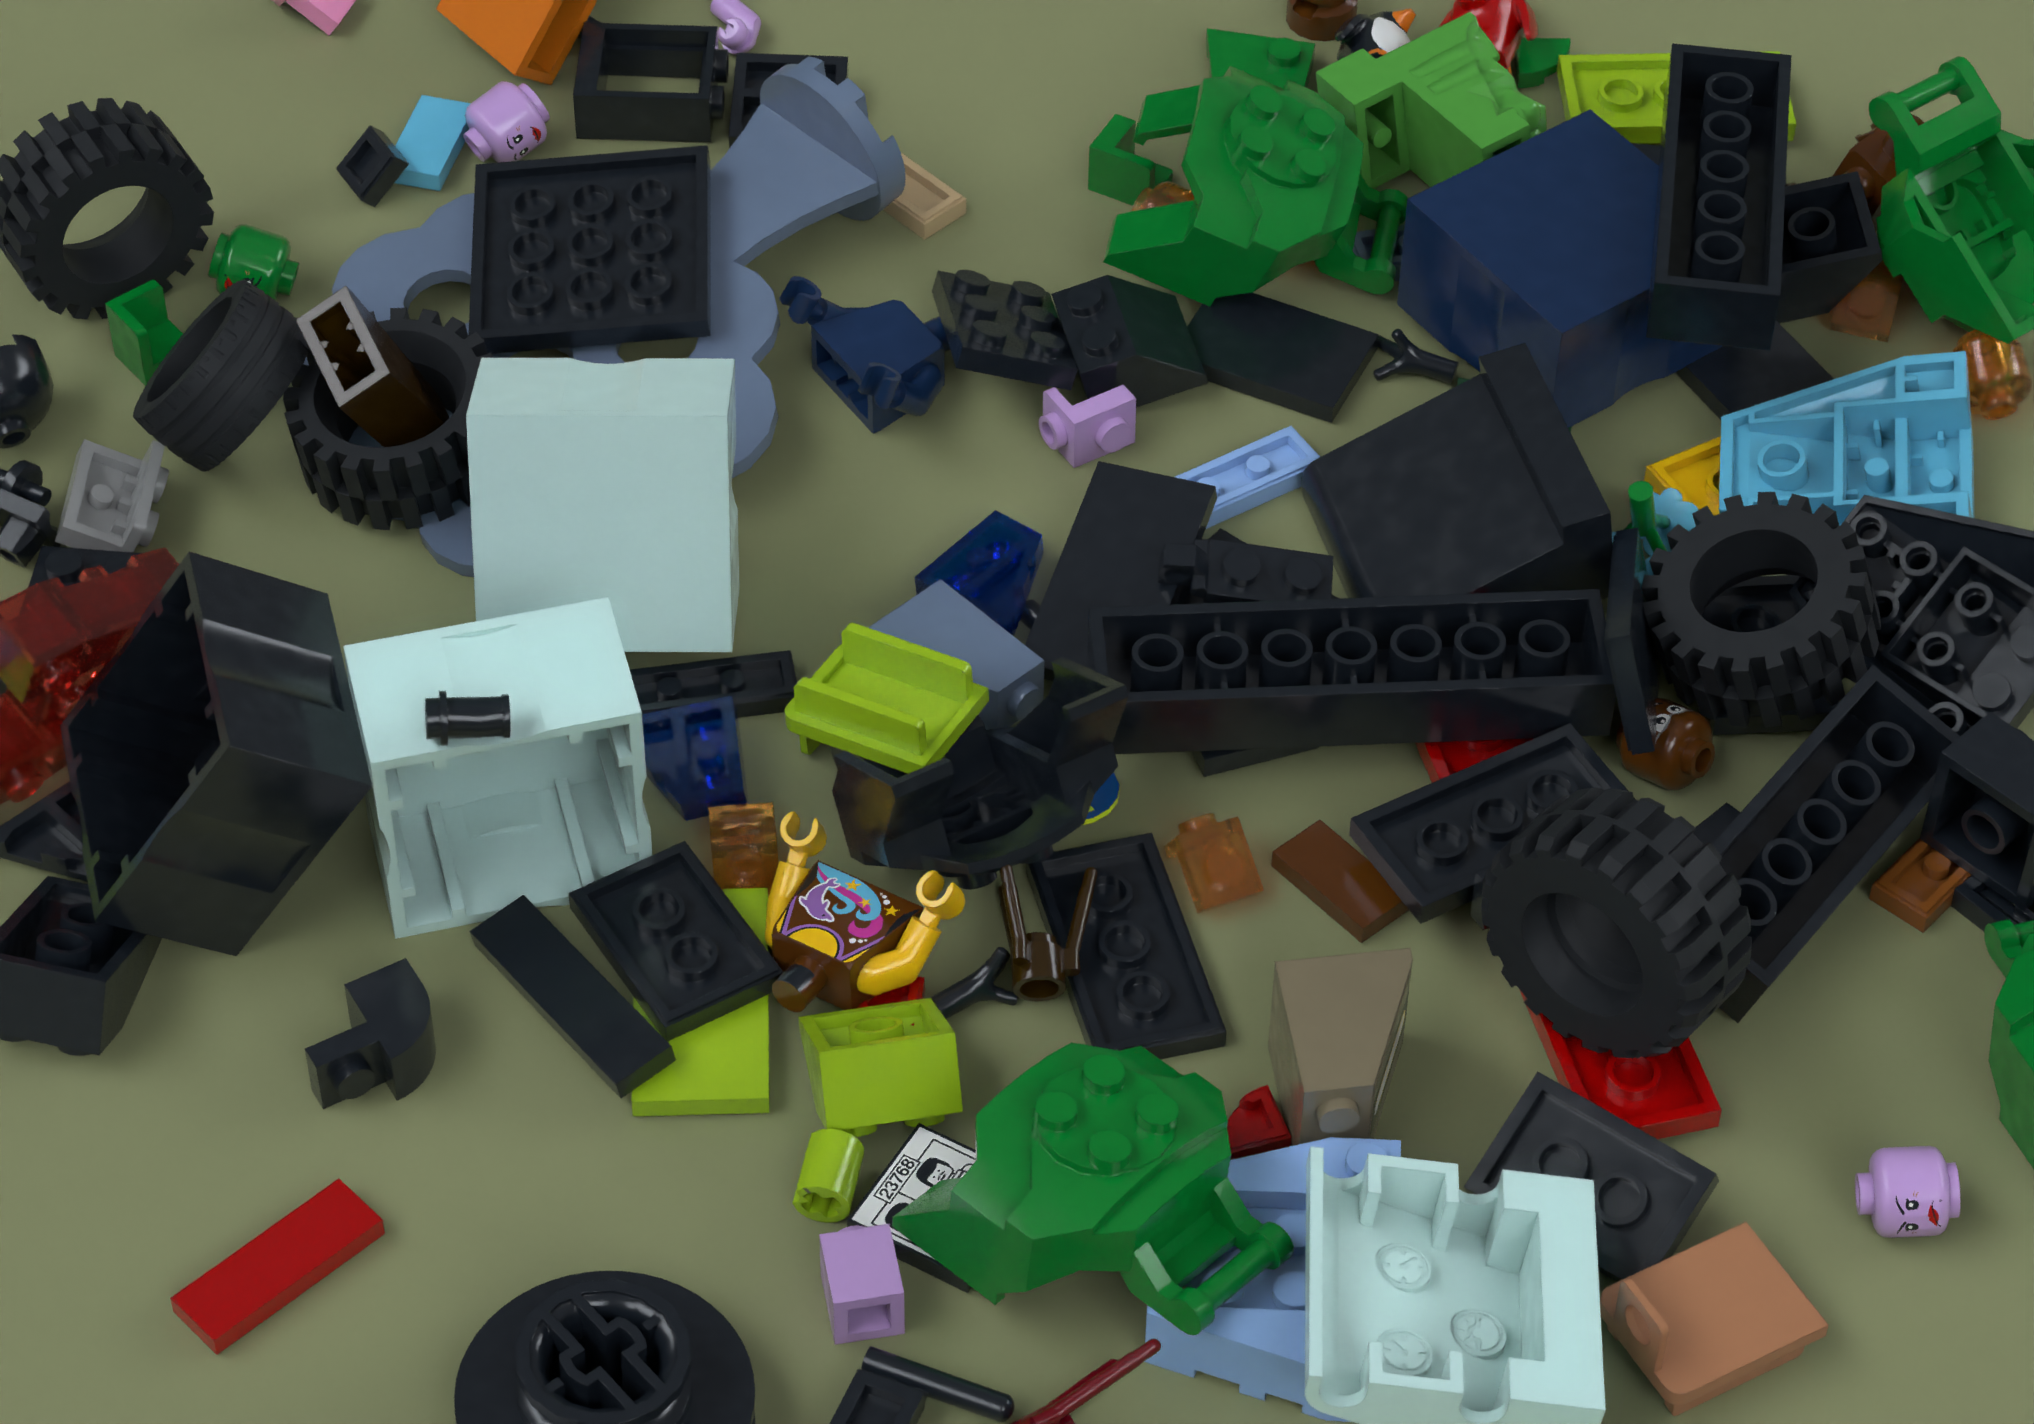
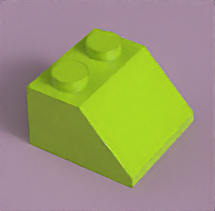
[798,998,963,1137]

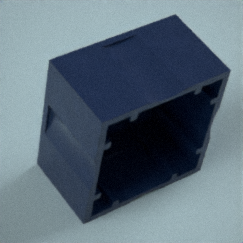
[1397,109,1722,428]

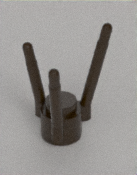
[998,864,1097,1002]

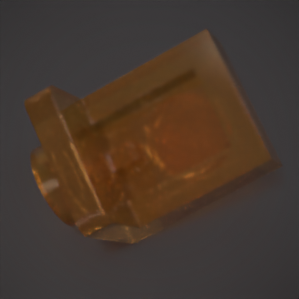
[1830,260,1904,343]
[1164,813,1264,914]

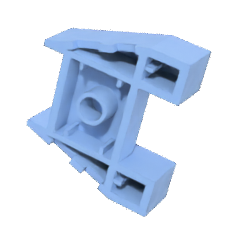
[1144,1137,1401,1422]

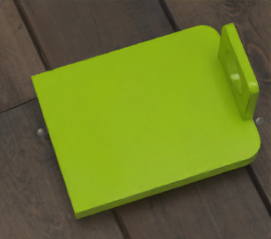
[785,622,989,774]

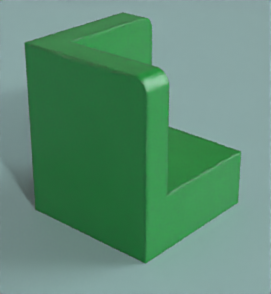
[1088,114,1173,209]
[105,280,183,386]

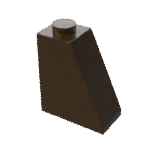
[296,286,450,447]

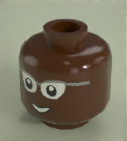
[1616,698,1715,790]

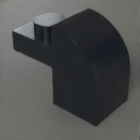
[305,958,436,1109]

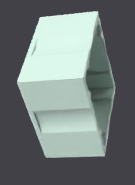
[466,357,739,652]
[343,597,653,939]

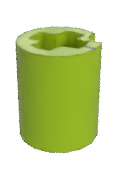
[792,1128,864,1223]

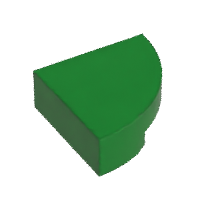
[1514,38,1571,88]

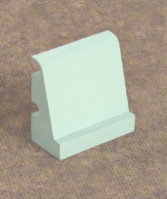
[1305,1146,1606,1424]

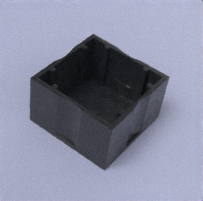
[60,551,372,956]

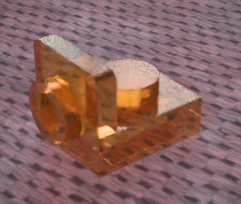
[708,802,779,894]

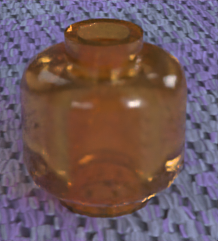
[1952,330,2032,420]

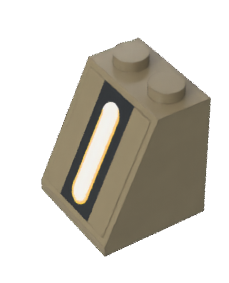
[1268,948,1413,1146]

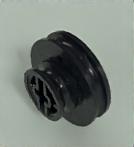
[454,1271,755,1424]

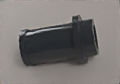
[425,691,511,746]

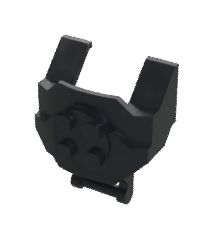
[830,657,1128,889]

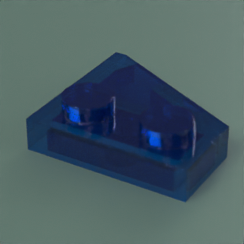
[915,510,1044,636]
[642,696,749,821]

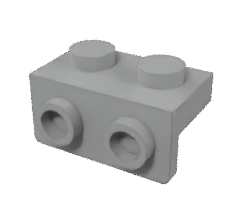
[55,439,169,552]

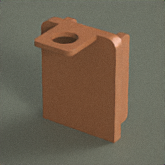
[1600,1222,1829,1416]

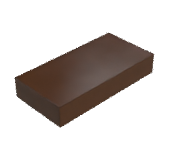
[1271,820,1409,943]

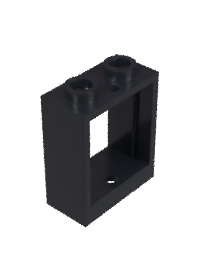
[573,23,729,142]

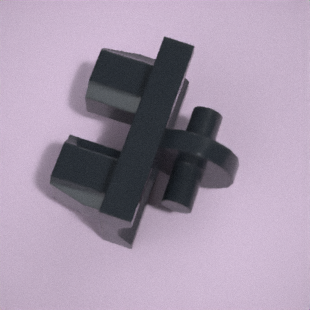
[0,460,61,568]

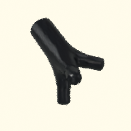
[1373,329,1459,385]
[930,947,1018,1019]

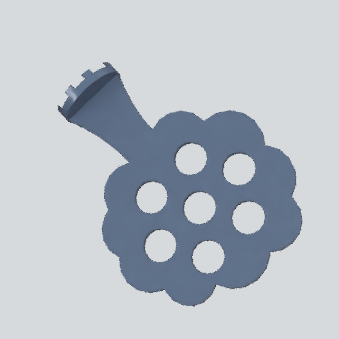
[303,56,906,577]

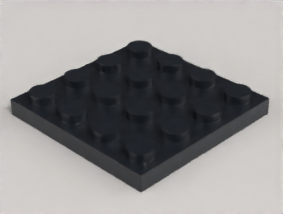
[468,145,711,354]

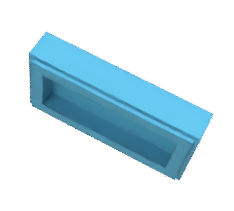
[395,95,471,191]

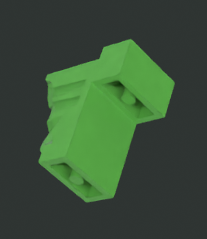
[1316,12,1547,189]

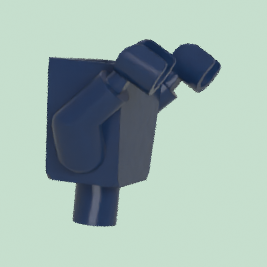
[779,276,950,434]

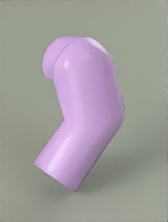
[710,0,761,55]

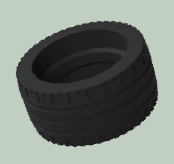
[133,280,310,472]

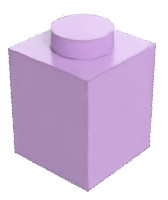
[819,1224,905,1345]

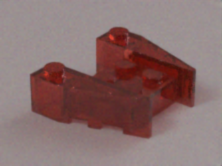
[0,547,179,805]

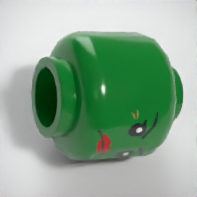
[208,224,300,300]

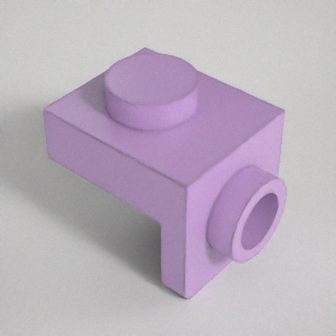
[1039,385,1136,468]

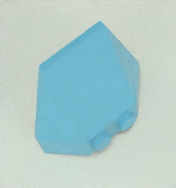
[1719,351,1975,526]

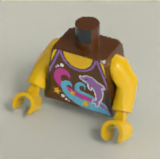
[765,811,965,1012]

